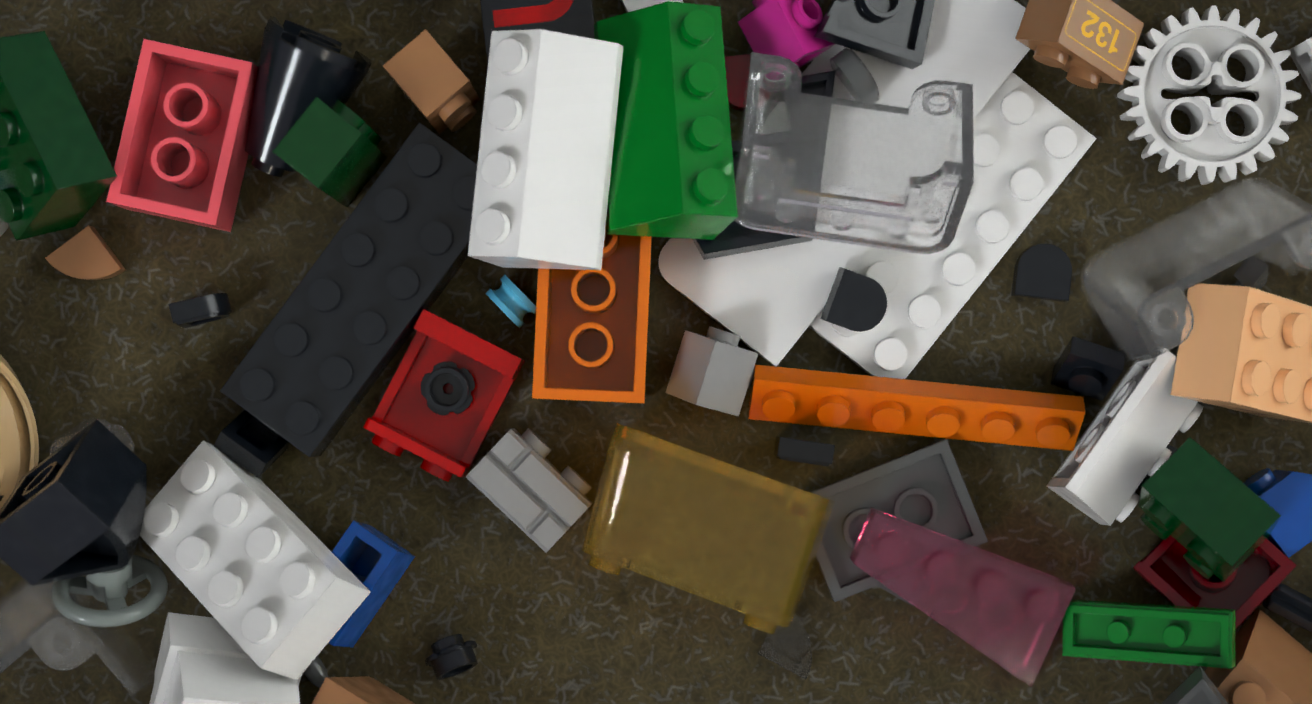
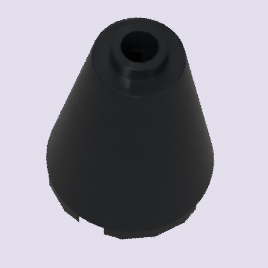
[245,16,372,177]

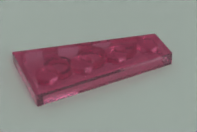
[850,508,1076,687]

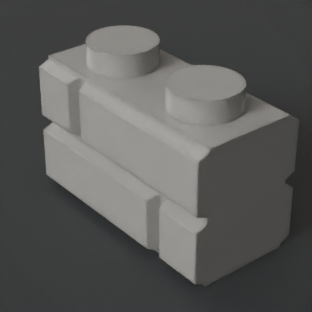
[466,428,593,553]

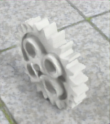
[1117,5,1301,185]

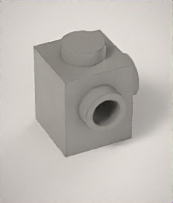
[666,326,759,417]

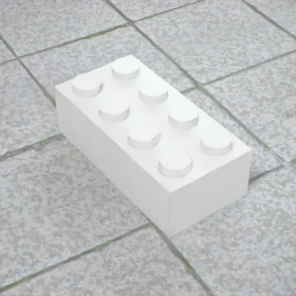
[140,440,371,680]

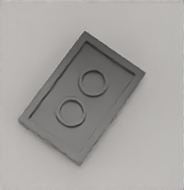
[793,439,988,602]

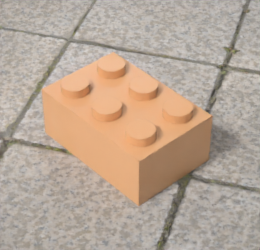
[1171,283,1312,423]

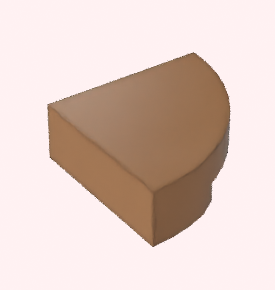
[45,225,126,280]

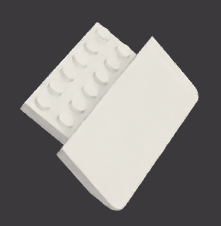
[658,0,1097,379]

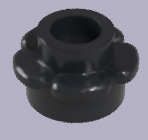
[421,361,475,415]
[425,634,478,680]

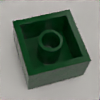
[1139,437,1281,582]

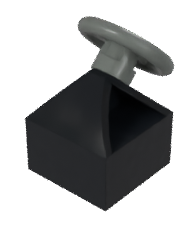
[0,419,168,627]

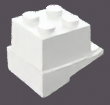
[150,612,302,704]

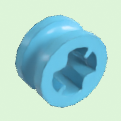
[485,274,536,328]

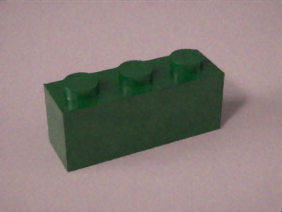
[273,97,387,207]

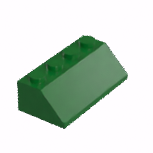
[594,1,738,240]

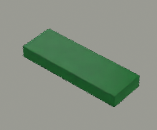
[1062,599,1236,669]

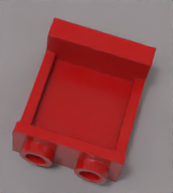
[363,309,525,482]

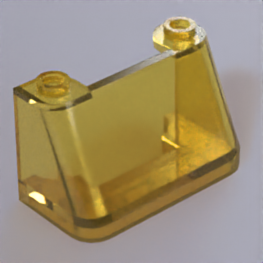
[582,423,835,634]

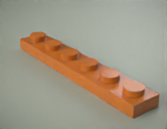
[749,364,1086,451]

